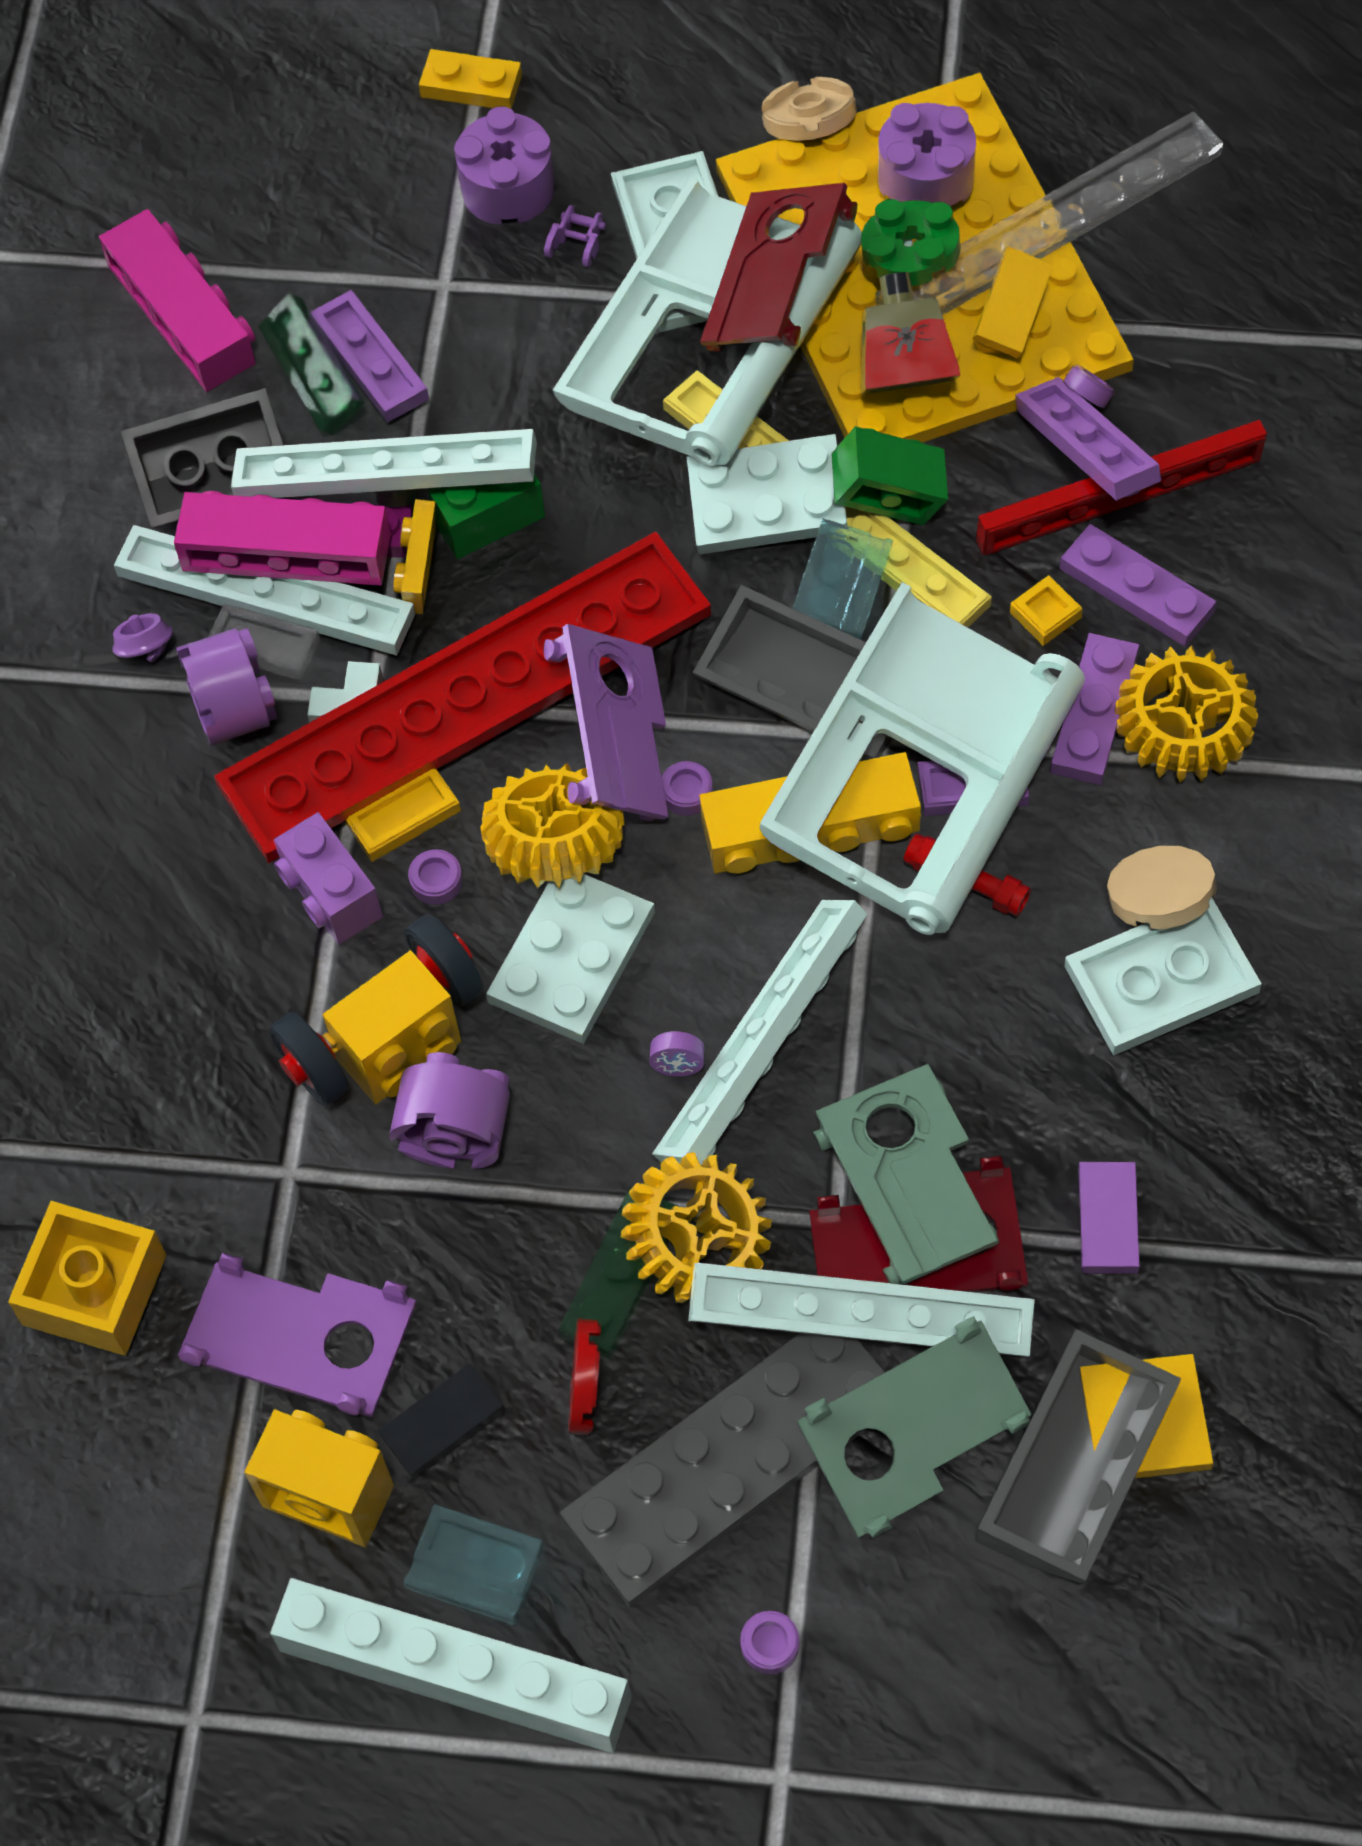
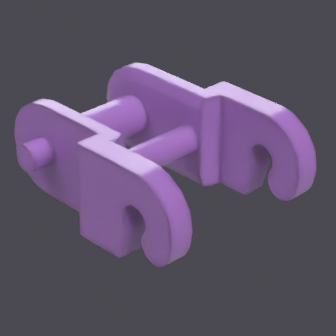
[544,205,606,268]

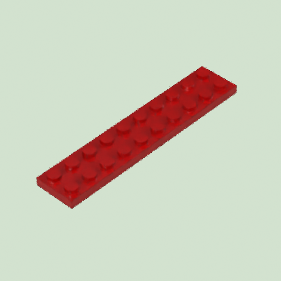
[214,531,711,864]

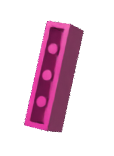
[98,209,256,392]
[174,491,391,586]

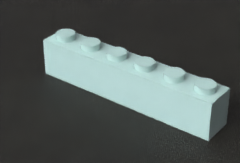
[270,1578,632,1754]

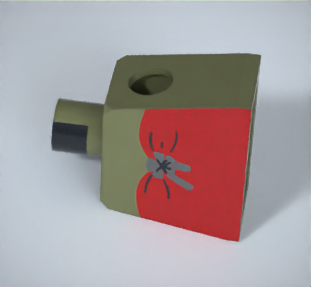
[860,272,960,395]

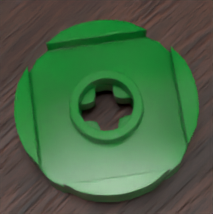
[861,199,961,286]

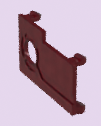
[700,183,858,352]
[809,1155,1028,1293]

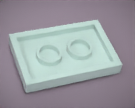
[687,434,848,555]
[486,874,655,1044]
[1064,897,1262,1056]

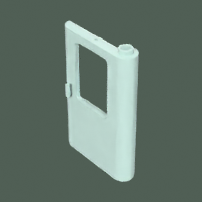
[553,177,862,466]
[760,582,1085,935]

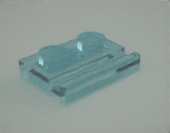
[793,518,893,639]
[403,1504,544,1625]

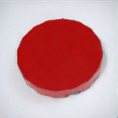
[568,1318,601,1435]

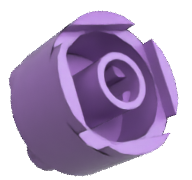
[878,103,976,206]
[454,106,555,224]
[176,628,277,746]
[389,1052,510,1169]

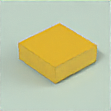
[1009,575,1083,646]

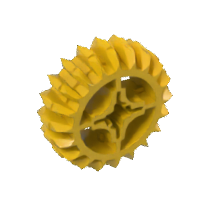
[1115,645,1258,783]
[480,763,625,888]
[620,1152,772,1303]

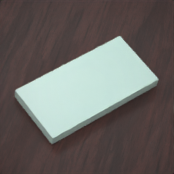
[611,151,718,332]

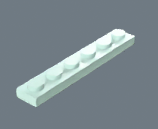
[231,429,537,498]
[114,525,415,655]
[652,900,867,1165]
[688,1263,1034,1357]

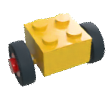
[269,914,484,1106]

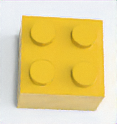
[8,1201,167,1356]
[244,1409,394,1548]

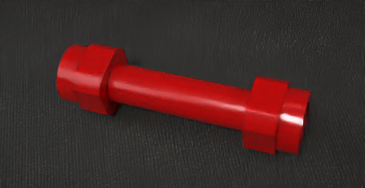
[903,833,1032,917]

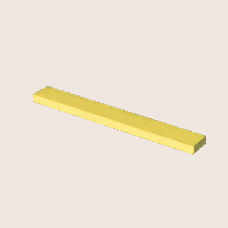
[663,370,992,628]

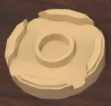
[762,77,857,141]
[1107,846,1217,930]

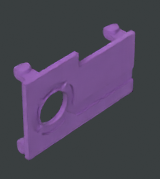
[544,624,668,821]
[178,1252,417,1418]

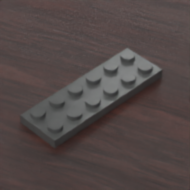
[559,1333,885,1608]

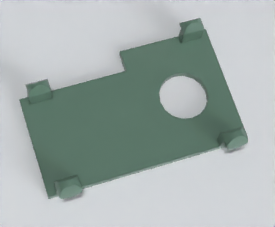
[813,1064,999,1285]
[796,1316,1032,1539]

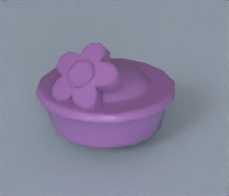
[113,613,173,663]

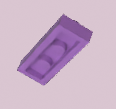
[310,290,429,423]
[1059,524,1217,647]
[1050,633,1139,785]

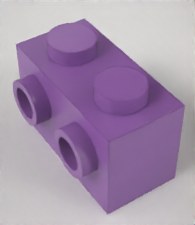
[274,812,383,945]

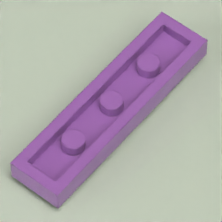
[1015,377,1161,500]

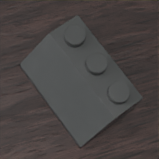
[120,388,283,529]

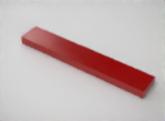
[976,420,1267,555]

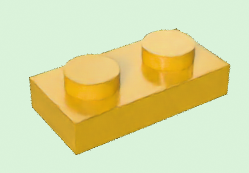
[419,49,522,109]
[393,499,437,615]

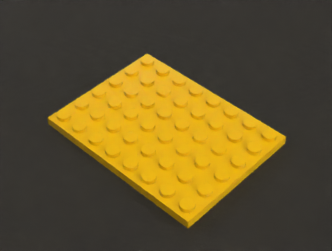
[716,73,1134,443]

